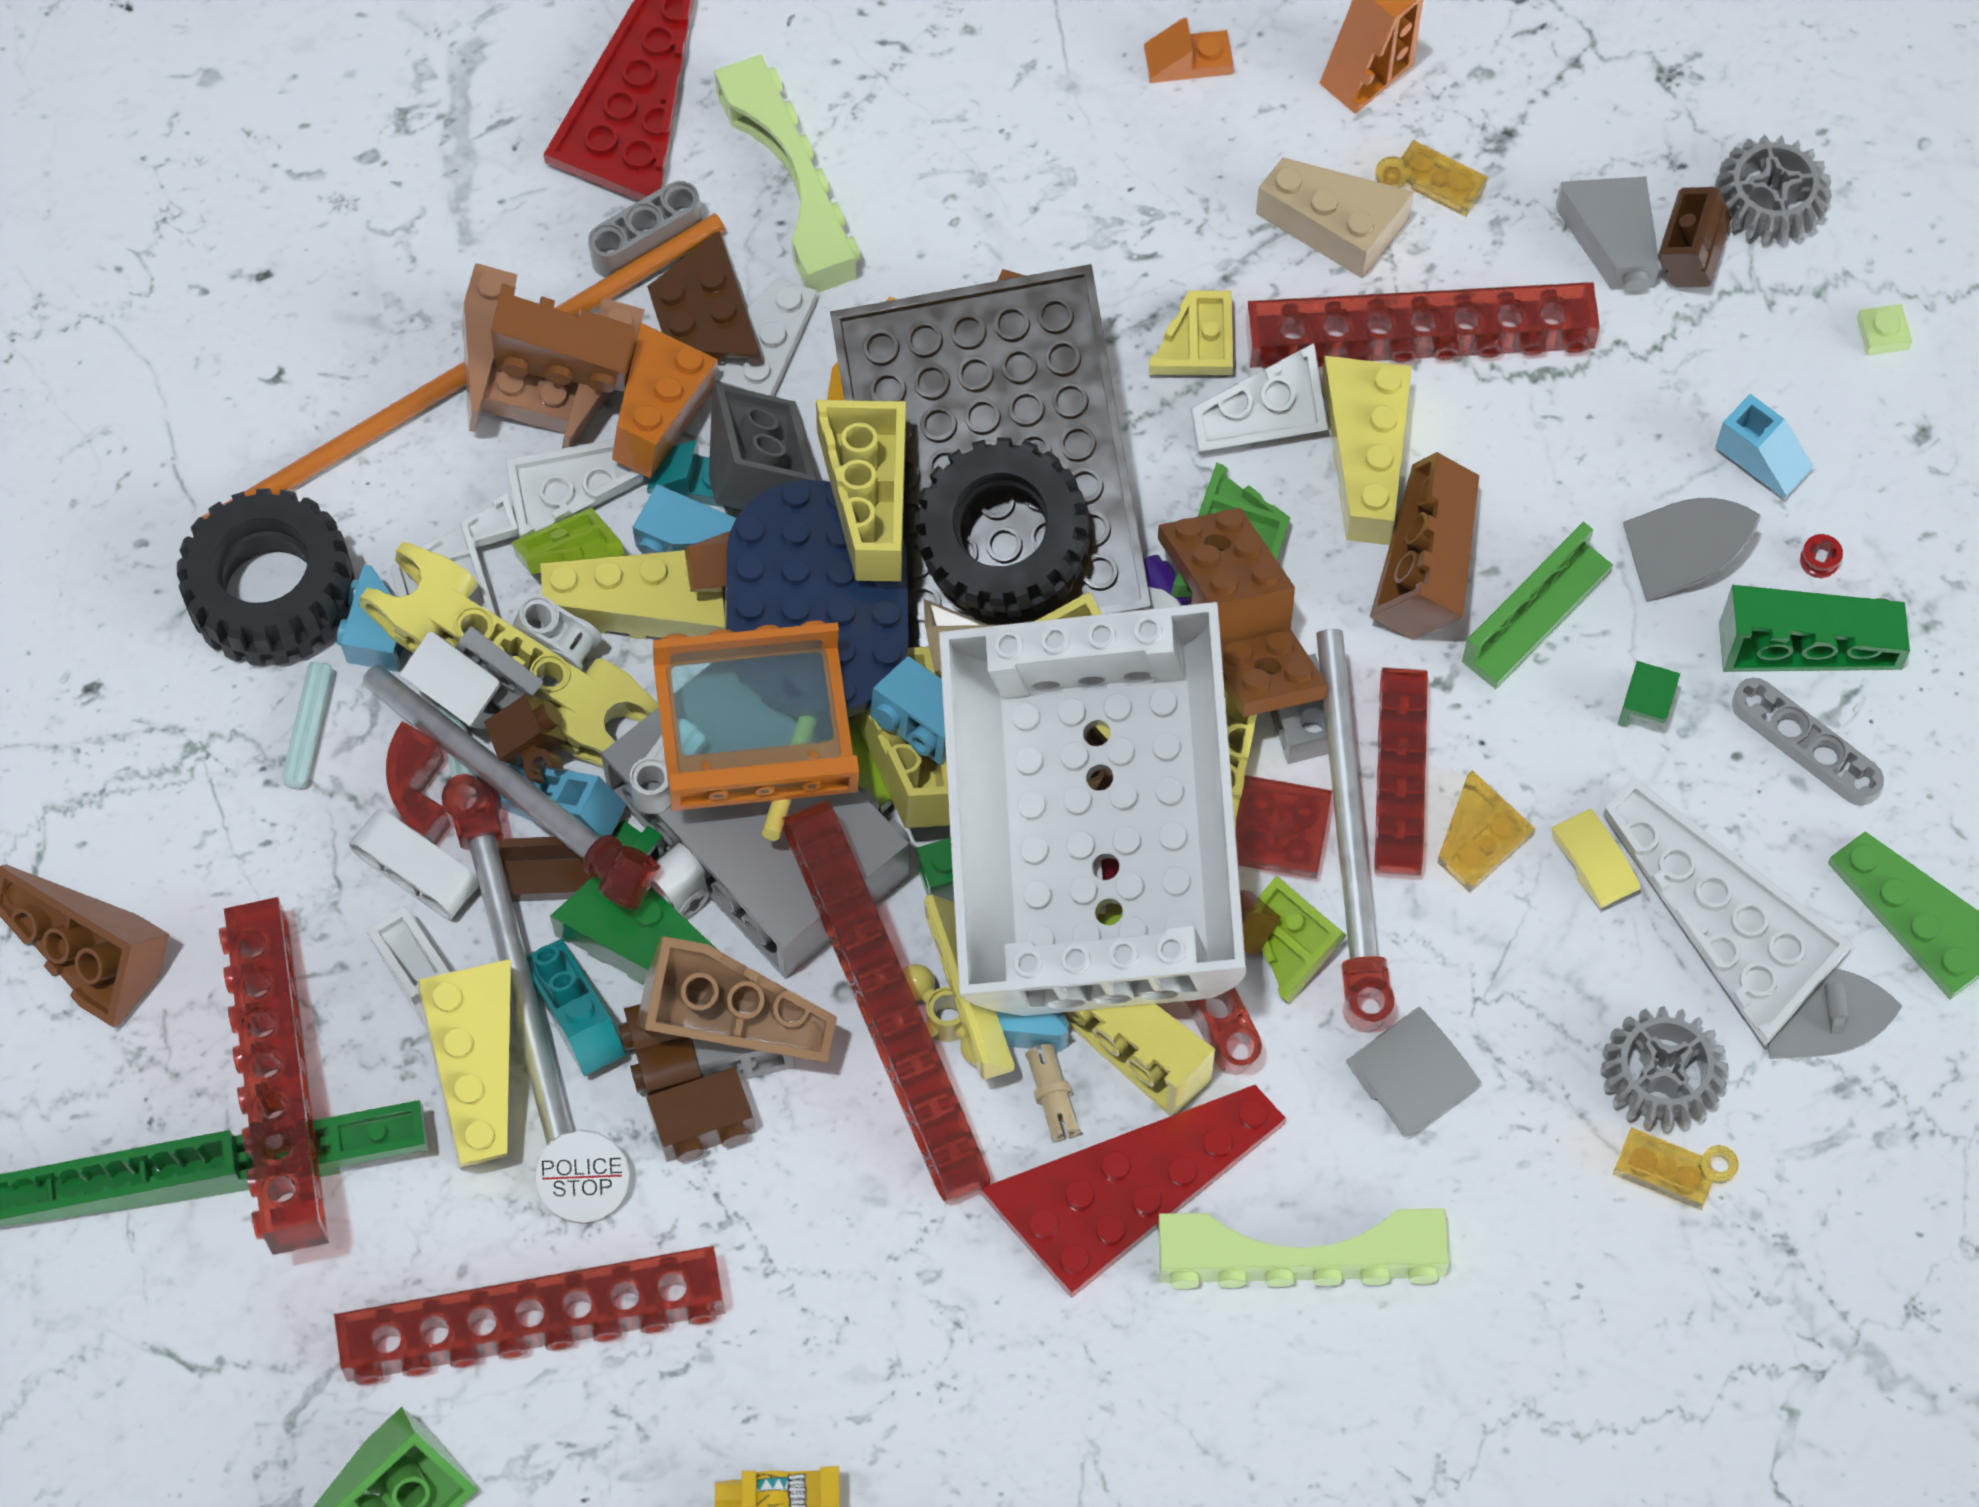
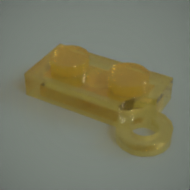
[1613,1127,1739,1210]

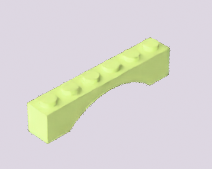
[714,54,861,293]
[1158,1208,1449,1289]

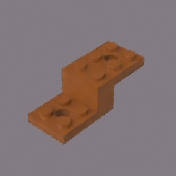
[1158,508,1328,717]

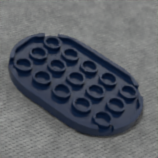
[725,480,909,721]

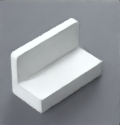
[399,632,501,730]

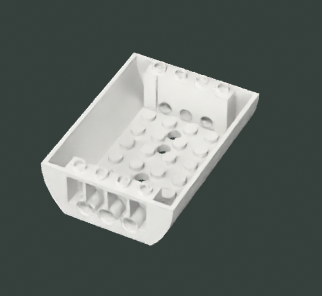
[939,602,1246,1016]

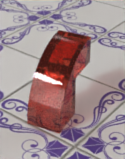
[386,721,451,845]

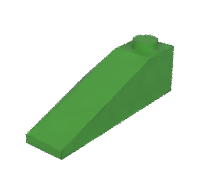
[313,1406,478,1507]

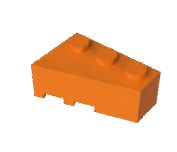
[1319,0,1423,114]
[612,323,718,478]

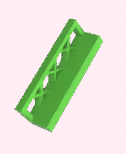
[1462,521,1613,690]

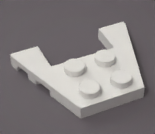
[390,494,544,655]

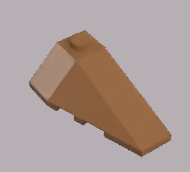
[637,936,837,1063]

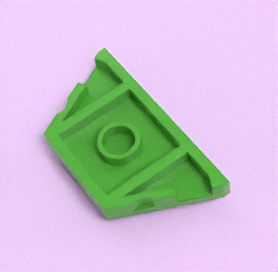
[1171,462,1290,597]

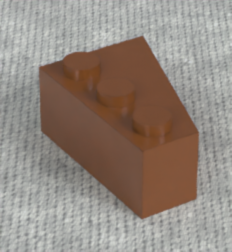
[491,283,636,393]

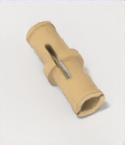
[1025,1044,1080,1142]

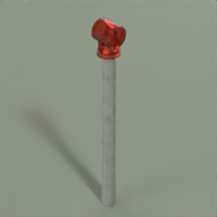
[1316,629,1395,1033]
[363,664,661,910]
[441,774,572,1144]

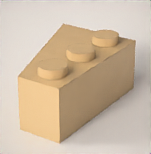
[1256,157,1414,278]

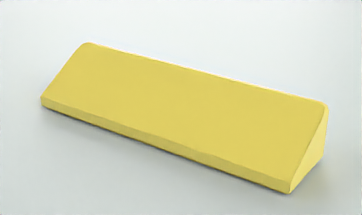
[924,894,1015,1080]

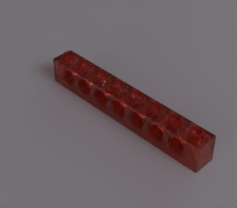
[1245,282,1600,369]
[219,897,329,1255]
[334,1245,726,1385]

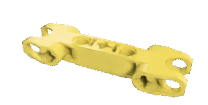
[359,542,658,768]

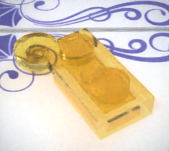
[1375,140,1488,217]

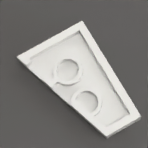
[713,278,818,396]
[1190,343,1328,452]
[505,439,644,539]

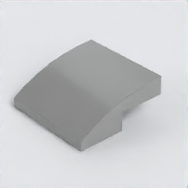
[456,626,544,714]
[1345,1007,1481,1137]

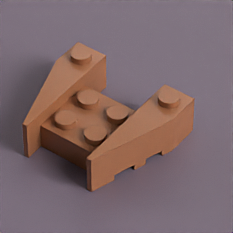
[461,263,645,448]

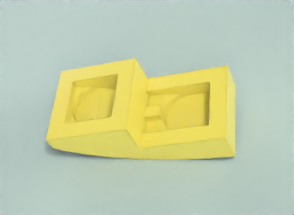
[1551,808,1640,908]

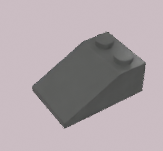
[709,383,816,510]

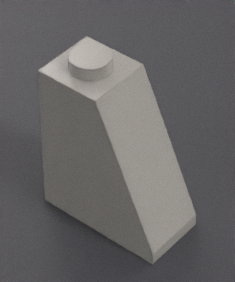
[1556,176,1660,292]

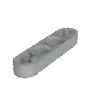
[1732,677,1884,806]

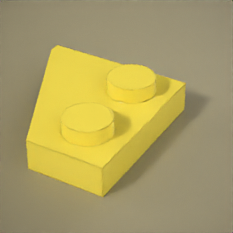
[1149,291,1233,375]

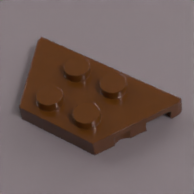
[647,231,763,365]

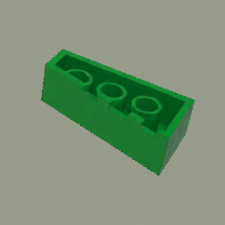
[1719,584,1910,672]
[550,855,718,985]

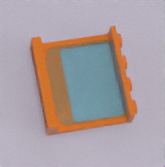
[653,621,859,811]

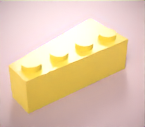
[1321,356,1412,545]

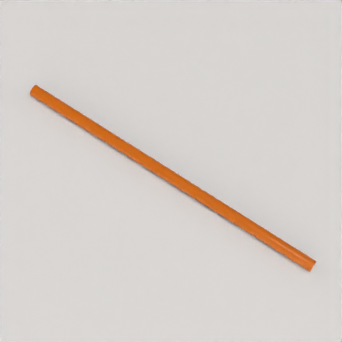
[202,213,726,519]

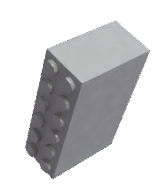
[601,662,910,979]

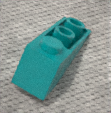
[527,938,626,1076]

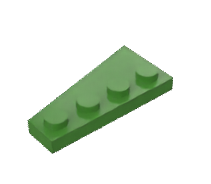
[1828,831,1979,1000]

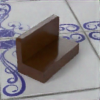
[498,836,595,902]

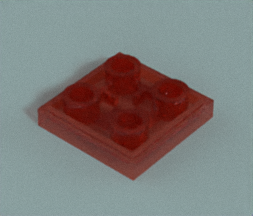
[1235,775,1332,879]

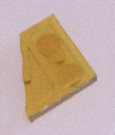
[1437,770,1535,893]

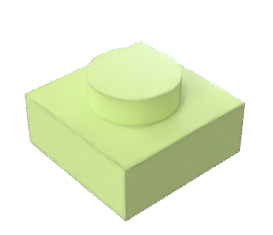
[1857,304,1912,356]

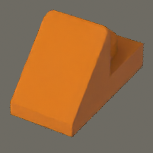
[1144,17,1233,83]

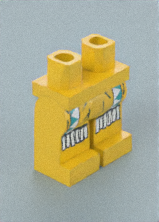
[715,1466,839,1507]

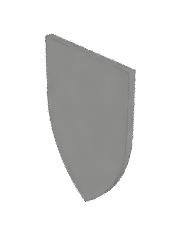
[1623,498,1761,602]
[1767,968,1902,1059]

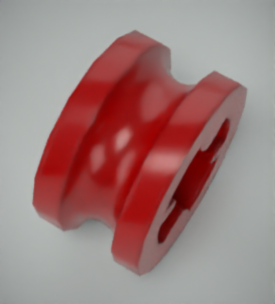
[1800,534,1843,579]

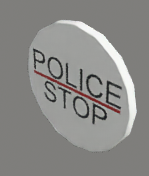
[535,1129,630,1223]

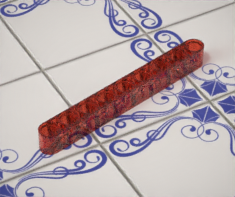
[782,800,990,1203]

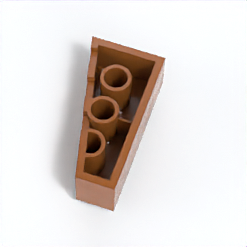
[1370,452,1479,640]

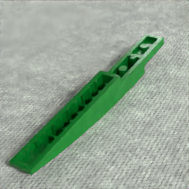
[0,1100,429,1226]

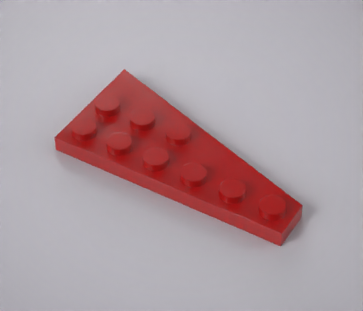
[543,0,693,201]
[980,1084,1286,1298]

